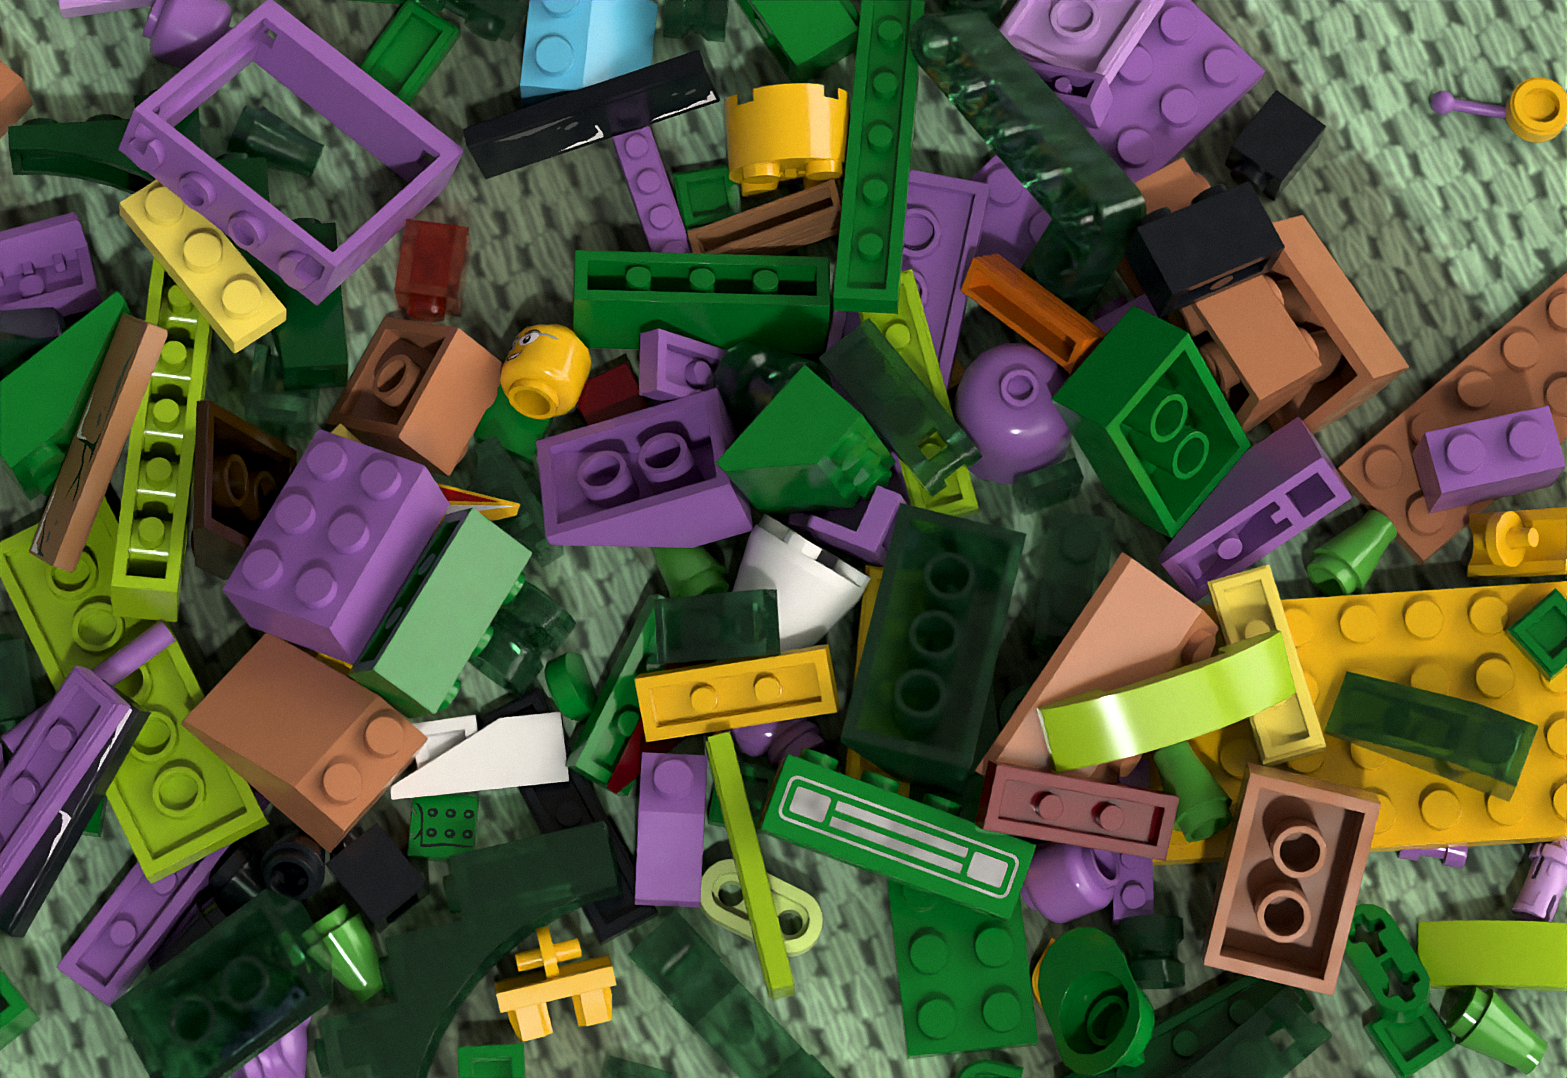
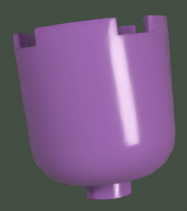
[951,343,1073,486]

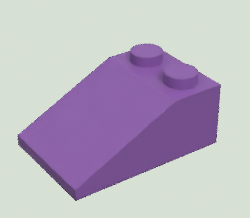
[536,388,753,548]

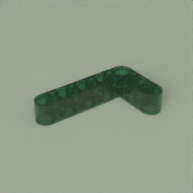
[910,7,1147,317]

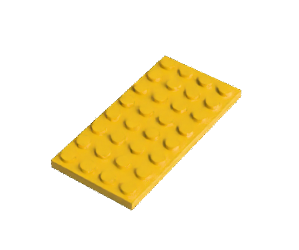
[1142,581,1567,865]

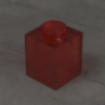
[394,219,472,322]

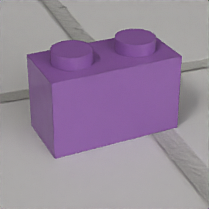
[1412,405,1566,513]

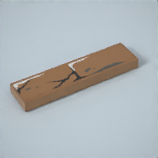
[29,312,168,573]

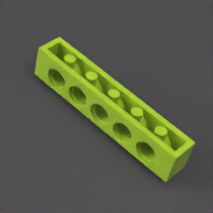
[111,256,213,622]

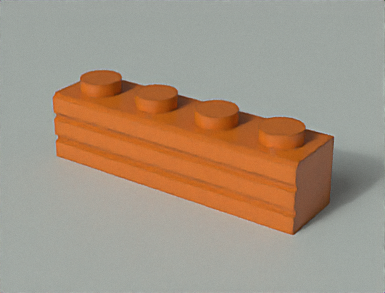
[961,253,1106,374]

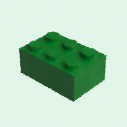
[1051,305,1252,539]

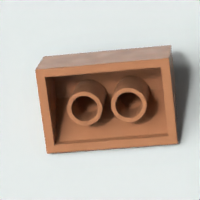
[1263,215,1409,435]

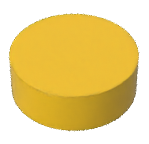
[1505,77,1567,143]

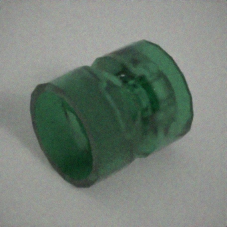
[713,341,833,426]
[467,580,577,697]

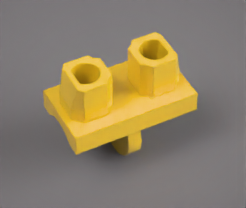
[1468,507,1567,580]
[494,926,617,1042]

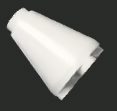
[712,514,871,662]

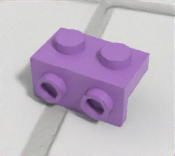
[0,213,102,334]

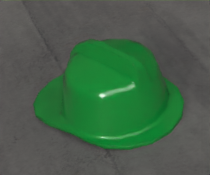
[1038,926,1155,1076]

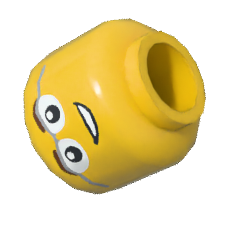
[500,324,592,420]

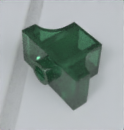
[463,435,564,568]

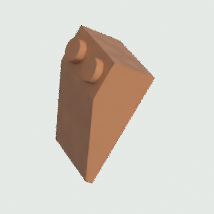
[181,633,428,853]

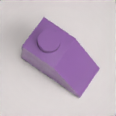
[635,752,707,908]

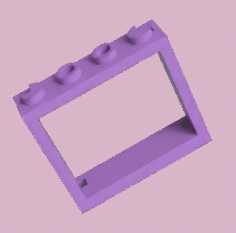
[118,0,464,306]

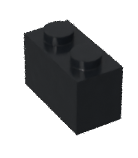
[1123,181,1285,318]

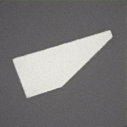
[390,712,569,800]

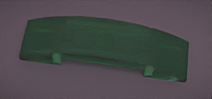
[628,910,834,1078]

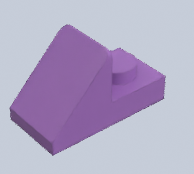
[639,328,747,419]

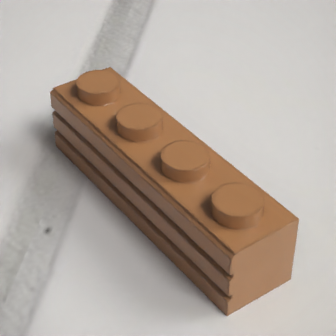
[687,178,843,256]

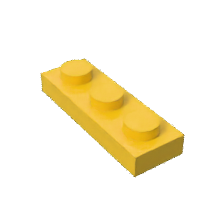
[634,644,840,742]

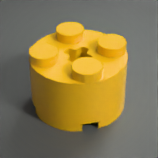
[724,83,850,198]

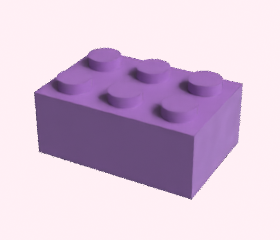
[222,429,450,665]

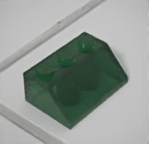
[111,889,333,1078]

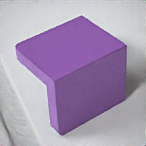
[806,485,911,568]

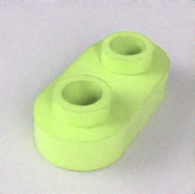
[700,859,823,957]

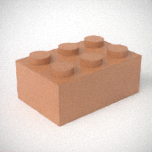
[1201,762,1381,996]

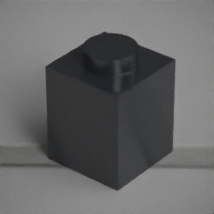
[1225,90,1326,201]
[326,823,430,934]

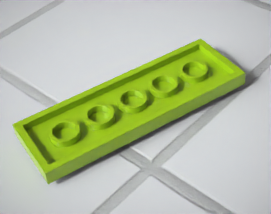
[0,496,269,884]

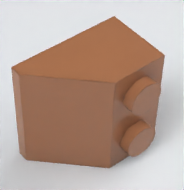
[325,316,504,476]

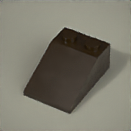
[191,400,297,580]

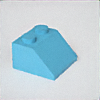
[520,0,658,108]

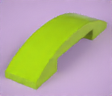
[1037,629,1296,772]
[1417,920,1567,992]

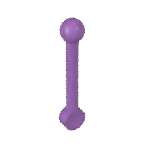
[1430,91,1506,119]

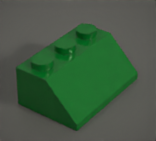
[715,364,896,516]

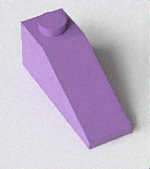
[1158,416,1353,603]

